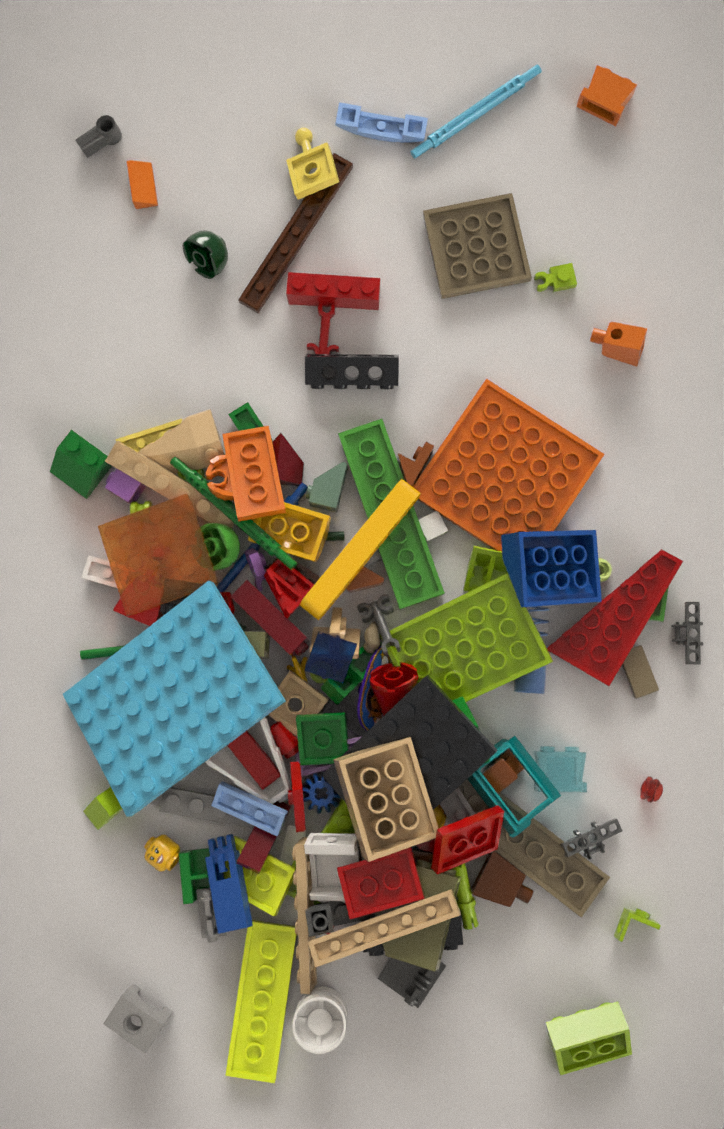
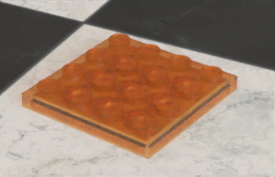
[98,494,219,616]

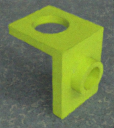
[614,908,661,942]

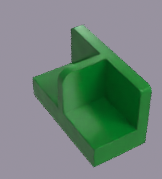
[179,848,210,904]

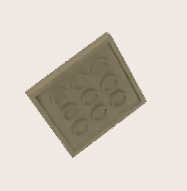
[423,193,532,299]

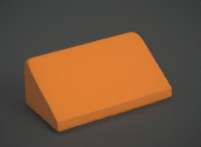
[127,160,158,209]

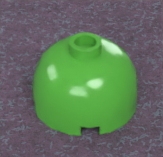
[194,523,240,571]

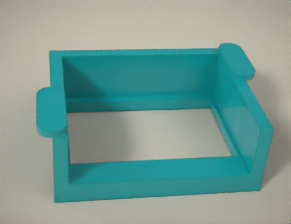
[468,735,562,837]

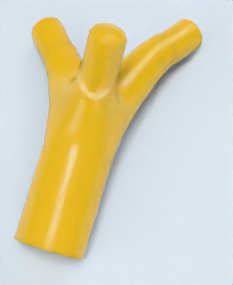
[287,656,308,682]

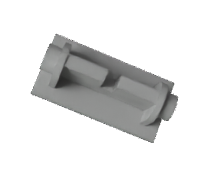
[196,888,227,943]

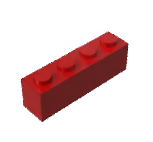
[286,272,381,310]

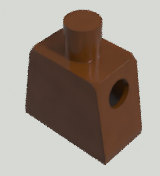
[471,851,534,907]

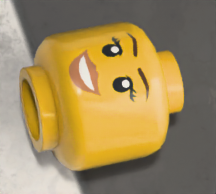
[144,834,180,872]

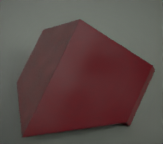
[272,433,304,486]

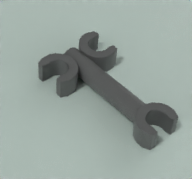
[357,595,401,657]

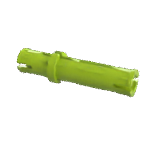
[452,863,479,930]

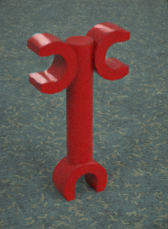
[307,303,339,354]

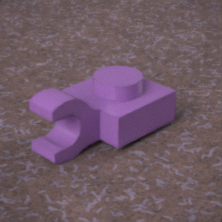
[244,548,266,591]

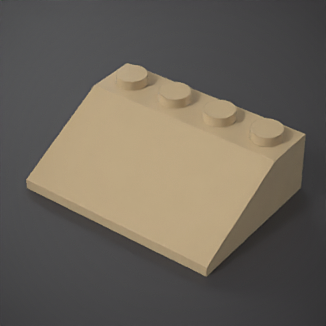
[333,737,438,862]

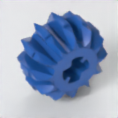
[302,772,341,814]

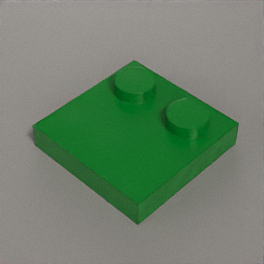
[296,712,349,765]

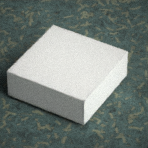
[419,511,448,542]

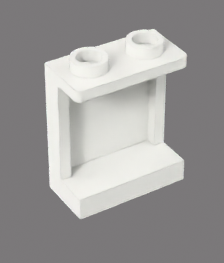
[304,833,361,903]

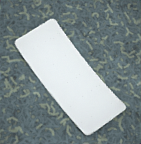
[280,825,307,866]

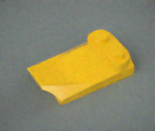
[248,502,331,562]

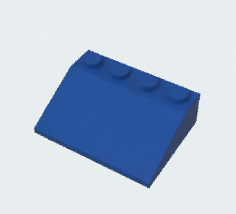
[501,530,602,607]

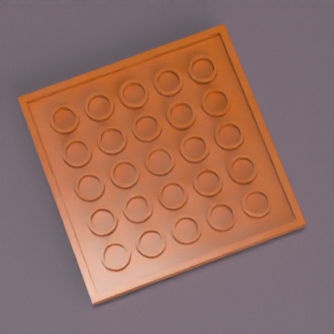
[413,379,605,551]

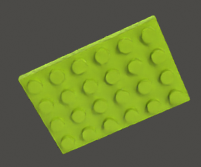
[380,573,553,702]

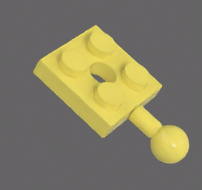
[286,128,339,200]

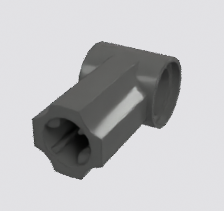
[75,115,122,158]

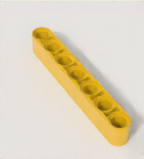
[299,479,421,621]

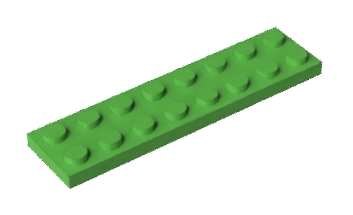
[338,419,445,610]

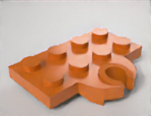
[206,426,286,522]

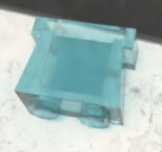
[534,746,587,792]

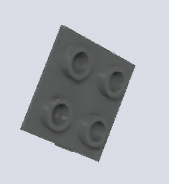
[377,958,446,1008]

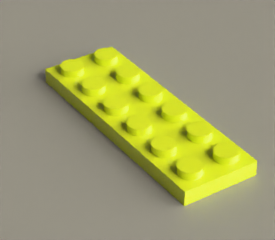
[225,920,297,1083]

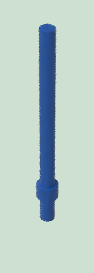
[216,482,308,592]

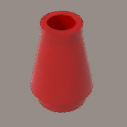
[270,721,299,759]

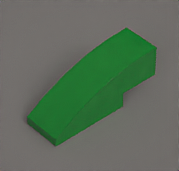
[321,641,382,705]

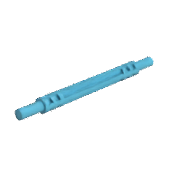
[410,64,542,159]

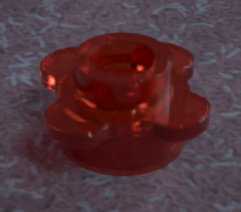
[640,776,663,803]

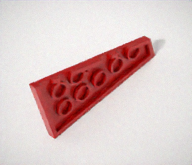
[547,549,683,686]

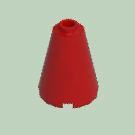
[369,662,418,716]

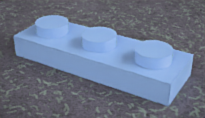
[211,781,288,836]

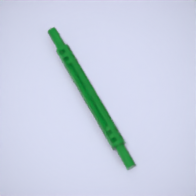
[170,457,297,570]

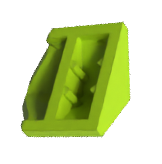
[463,546,508,592]

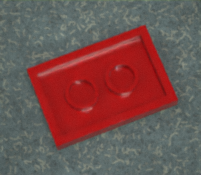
[432,805,504,875]
[337,847,425,919]

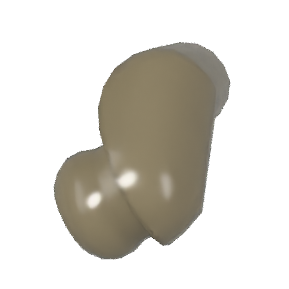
[363,621,380,653]

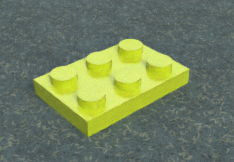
[223,836,296,916]

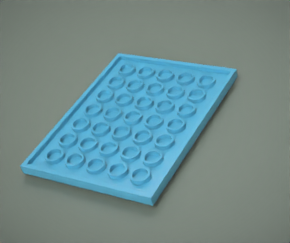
[63,580,286,817]

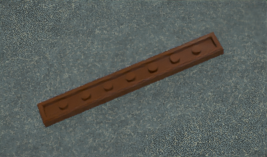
[238,153,353,313]

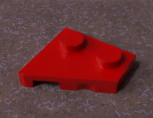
[264,559,314,619]

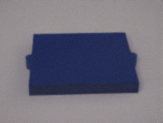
[305,631,357,683]

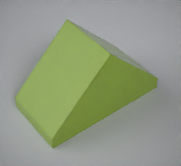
[83,787,123,830]

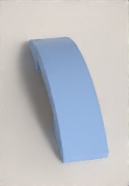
[335,102,428,143]

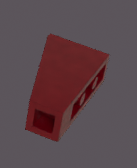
[230,580,310,657]

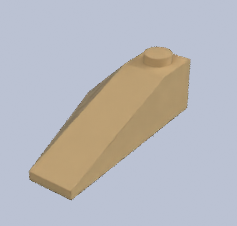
[138,409,226,474]

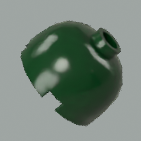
[182,230,228,279]

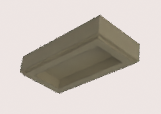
[622,645,659,699]

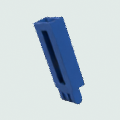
[205,834,253,934]

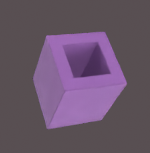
[105,469,146,504]

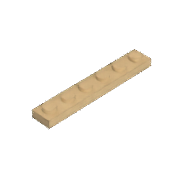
[105,441,234,528]
[292,837,317,994]
[308,889,461,967]

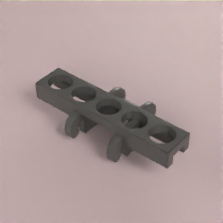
[671,602,703,665]
[560,819,622,860]

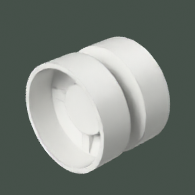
[292,986,348,1054]

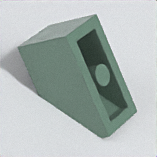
[306,462,348,512]

